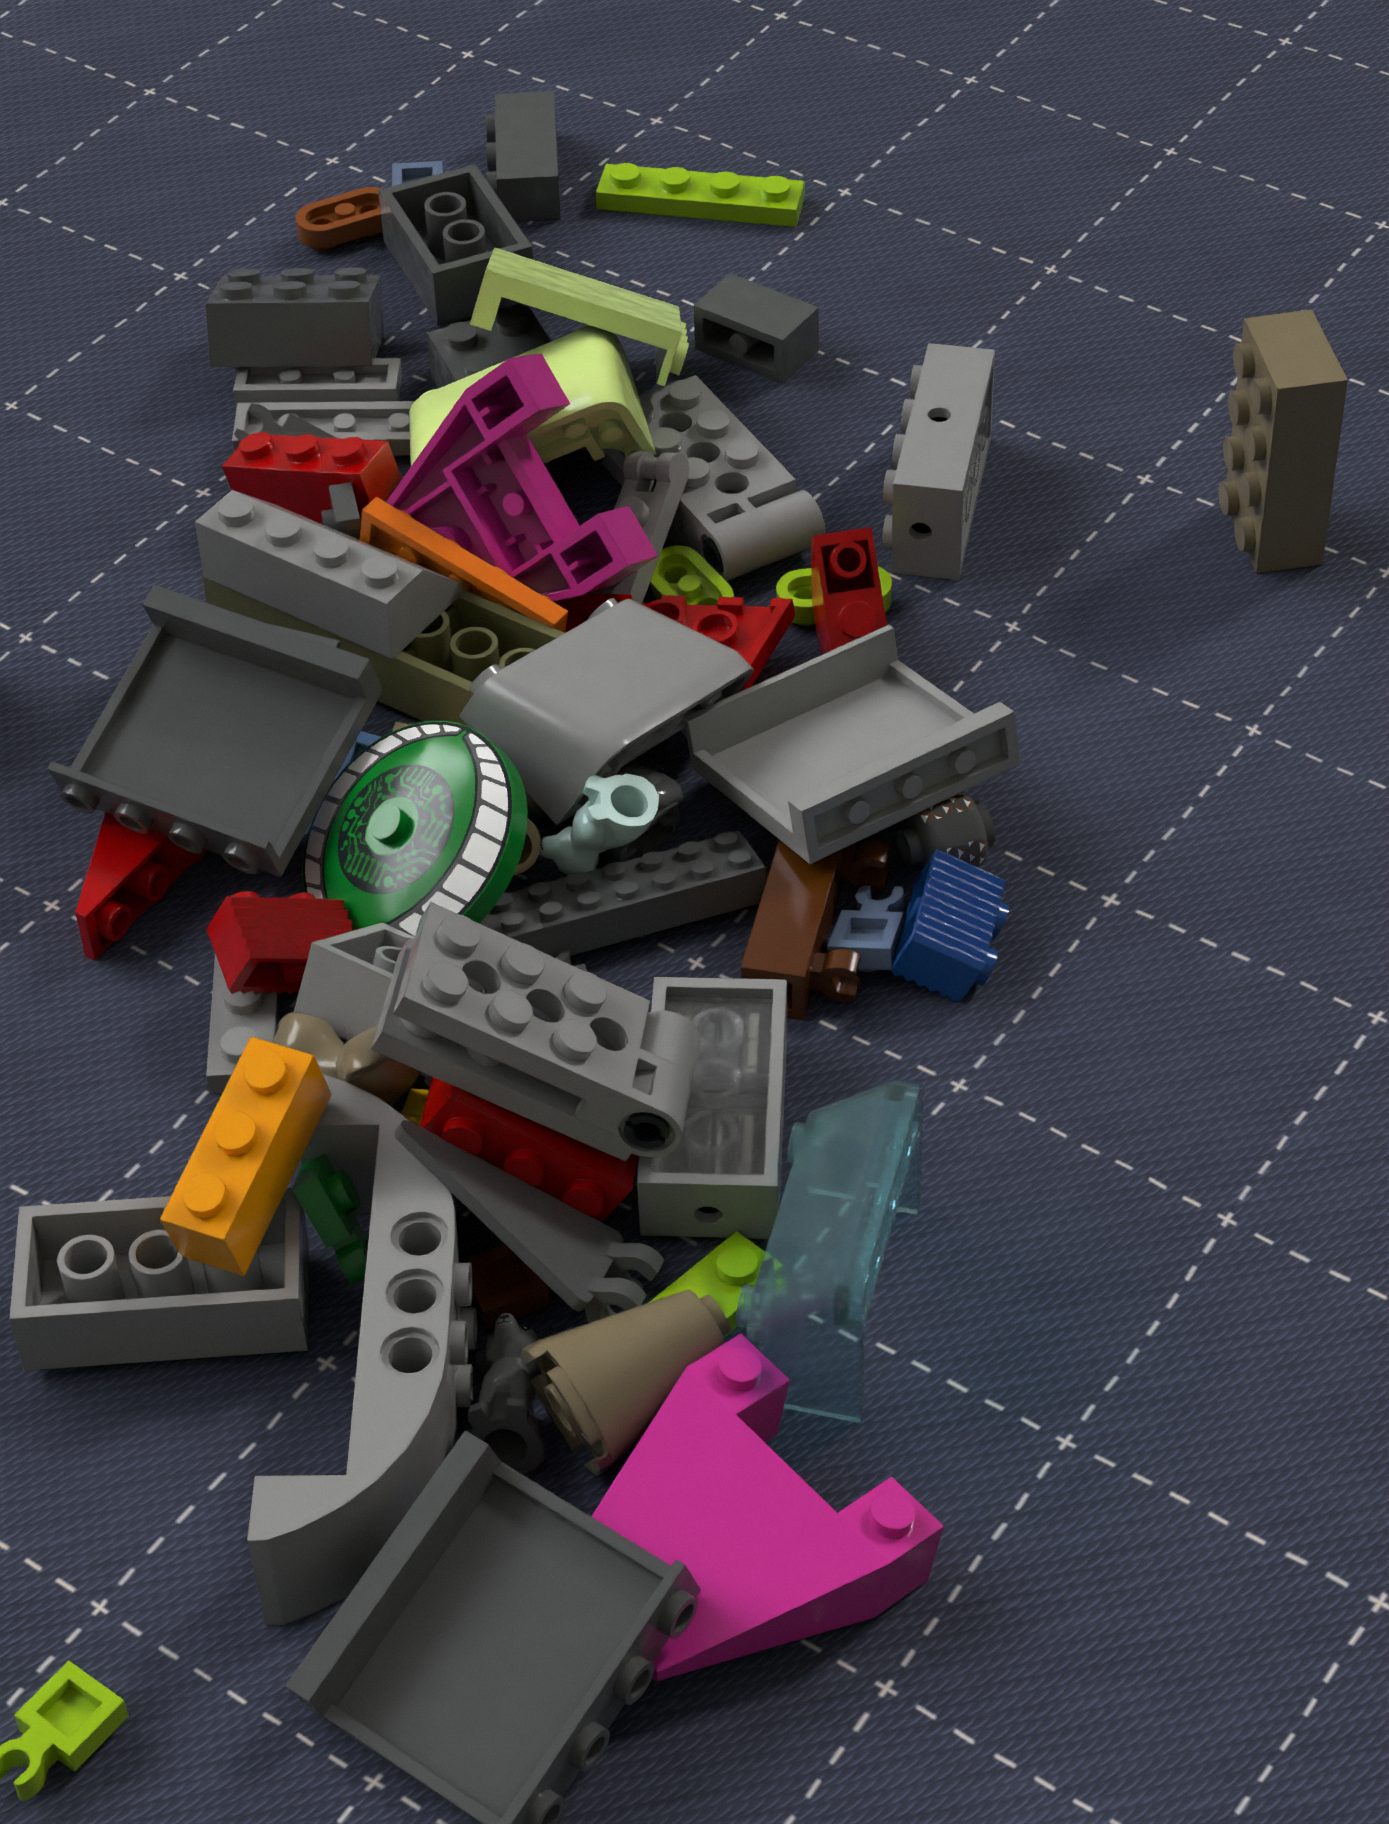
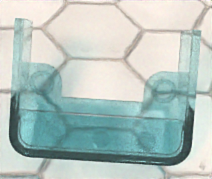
[736,1079,924,1423]

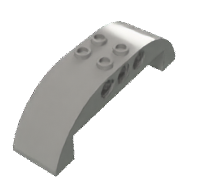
[247,1074,478,1625]

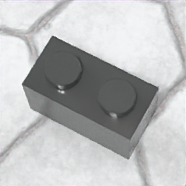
[693,273,819,384]

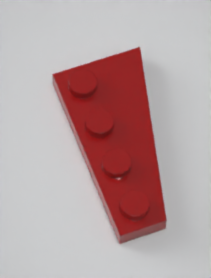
[554,593,795,692]

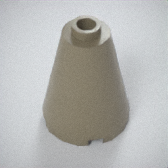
[521,1290,731,1476]

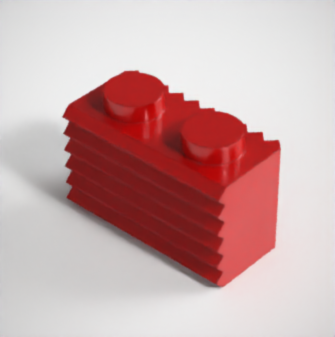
[206,891,354,995]

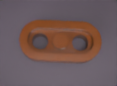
[295,187,383,251]

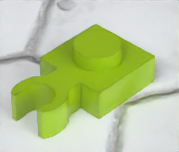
[0,1660,129,1801]

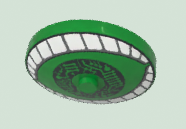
[302,721,528,937]

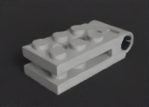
[602,375,826,582]
[371,902,700,1161]

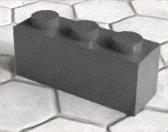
[486,91,561,222]

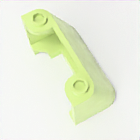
[409,325,656,466]

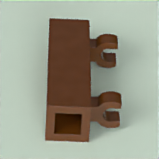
[741,840,890,1021]

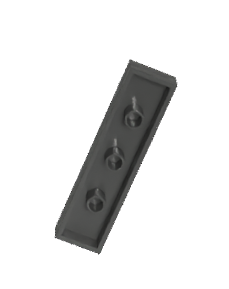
[479,831,767,958]

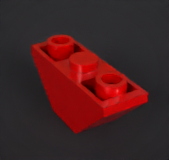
[811,527,887,656]

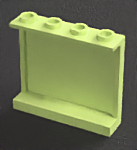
[470,247,689,386]

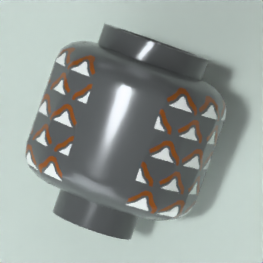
[896,792,995,872]

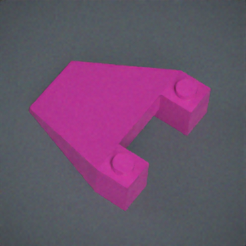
[386,353,658,601]
[591,1333,944,1682]

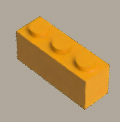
[160,1036,332,1276]

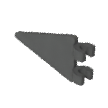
[394,1120,664,1323]

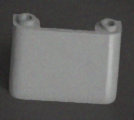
[459,598,754,825]

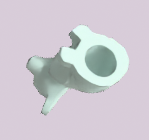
[539,774,659,875]

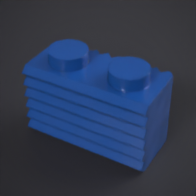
[891,849,1009,1002]

